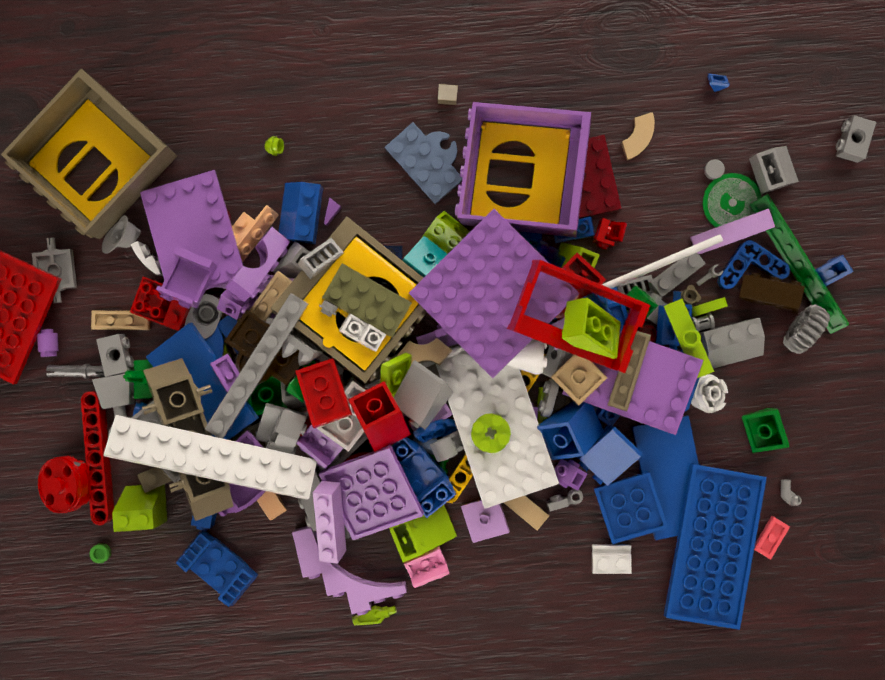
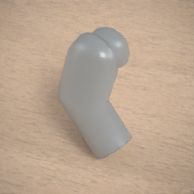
[781,479,802,506]

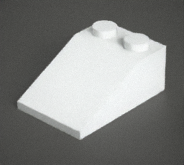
[317,378,368,452]

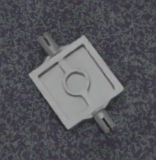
[32,238,77,303]

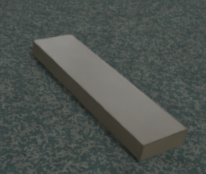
[608,331,651,411]

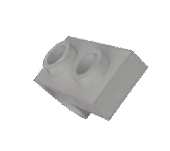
[429,430,464,462]

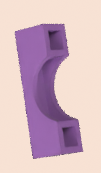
[225,227,290,302]

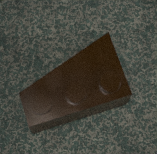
[739,273,805,314]

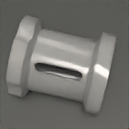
[691,313,715,332]

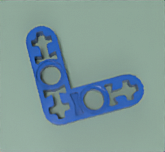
[717,240,790,290]

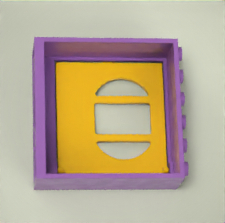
[455,102,591,237]

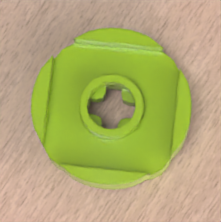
[471,413,511,453]

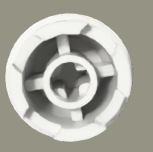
[691,374,728,413]

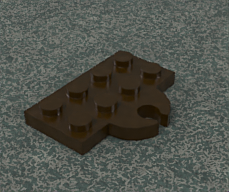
[224,310,302,386]

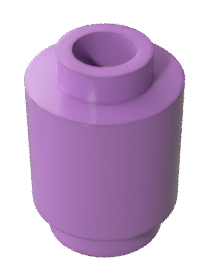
[37,329,59,357]

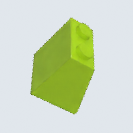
[112,484,167,532]

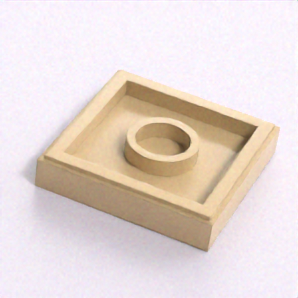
[551,355,607,405]

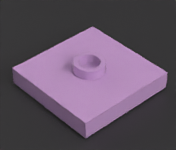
[461,500,510,543]

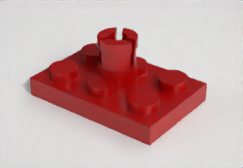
[295,358,352,428]

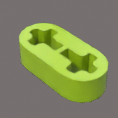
[692,297,728,317]

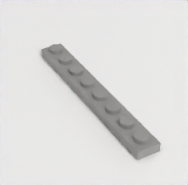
[205,293,309,439]

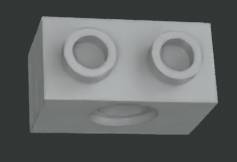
[836,115,876,163]
[96,334,134,377]

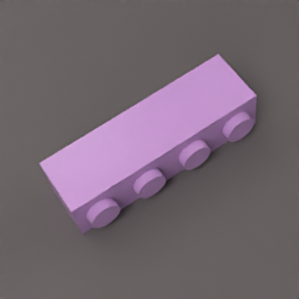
[313,481,346,564]

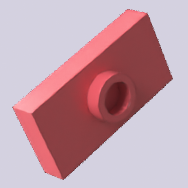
[754,516,790,560]

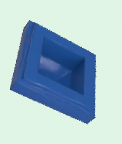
[707,74,729,92]

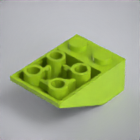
[389,505,457,562]

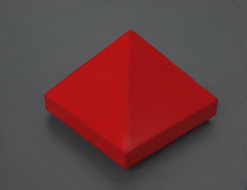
[606,221,627,242]

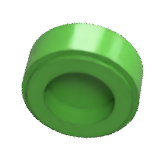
[90,543,111,564]

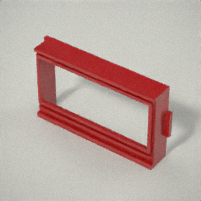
[507,260,650,373]

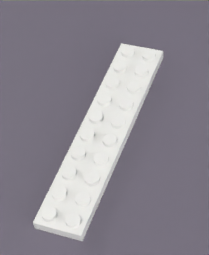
[104,415,317,500]

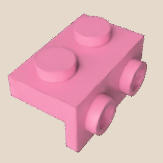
[404,546,449,588]

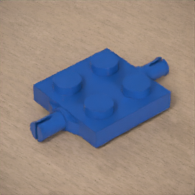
[656,291,692,351]

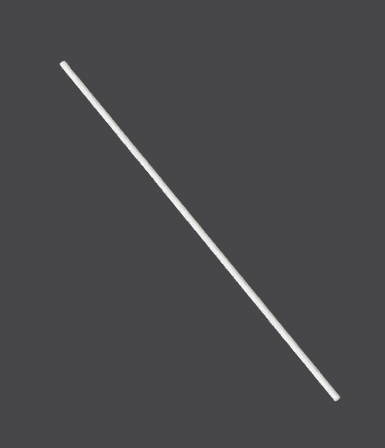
[255,234,723,433]

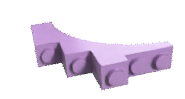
[292,526,407,615]

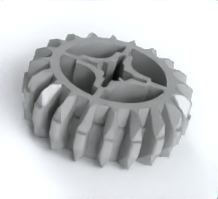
[783,304,830,354]

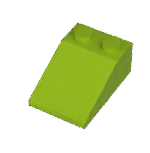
[562,297,621,359]

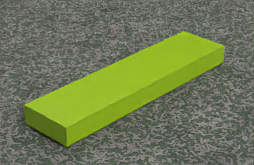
[663,299,714,378]

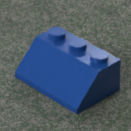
[279,182,323,245]

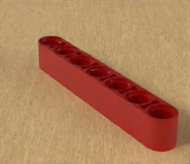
[81,391,114,525]

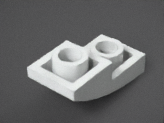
[130,241,163,276]
[339,314,386,352]

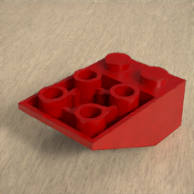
[555,252,606,321]
[129,277,191,331]

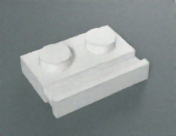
[592,544,632,574]

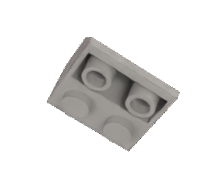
[749,146,799,195]

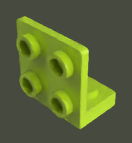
[419,211,470,254]

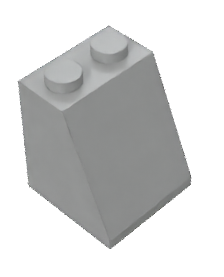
[394,360,454,430]

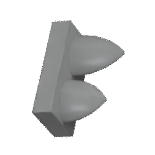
[282,329,324,366]

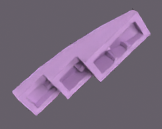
[690,209,775,254]

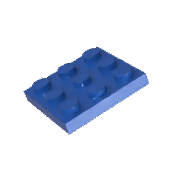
[594,471,668,544]

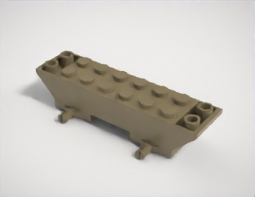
[142,358,234,521]

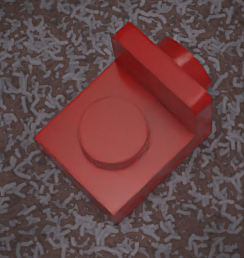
[593,218,615,250]

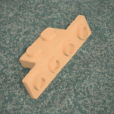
[232,205,279,262]

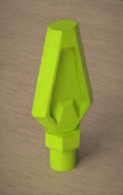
[352,605,397,625]

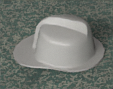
[102,215,141,254]
[185,294,222,339]

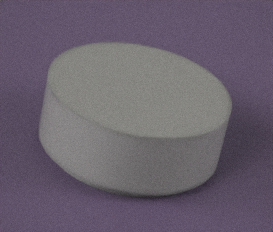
[704,159,725,180]

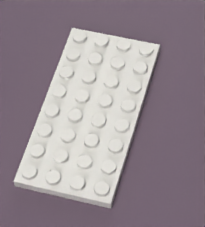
[436,351,559,509]

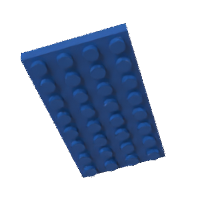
[664,463,767,630]

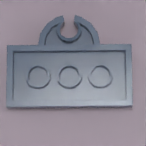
[385,122,463,205]

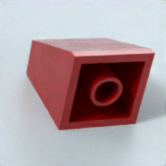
[348,381,411,452]

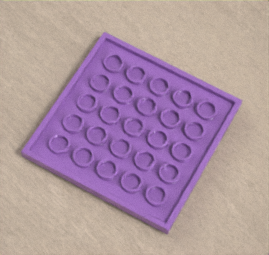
[409,209,579,378]

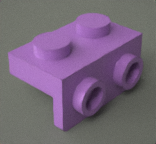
[296,424,344,469]

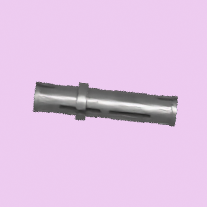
[46,364,105,379]

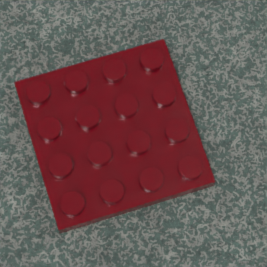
[530,135,622,222]

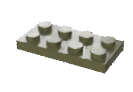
[322,263,412,338]

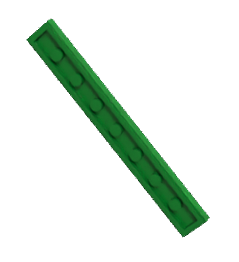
[750,194,849,334]

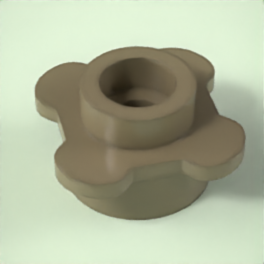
[680,285,701,305]

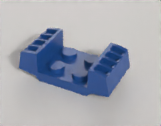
[176,530,258,607]

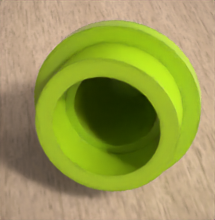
[265,136,284,156]

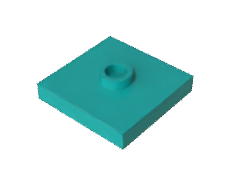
[402,236,447,278]

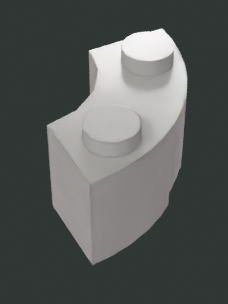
[266,409,307,454]

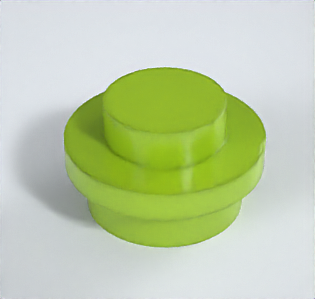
[680,328,701,348]

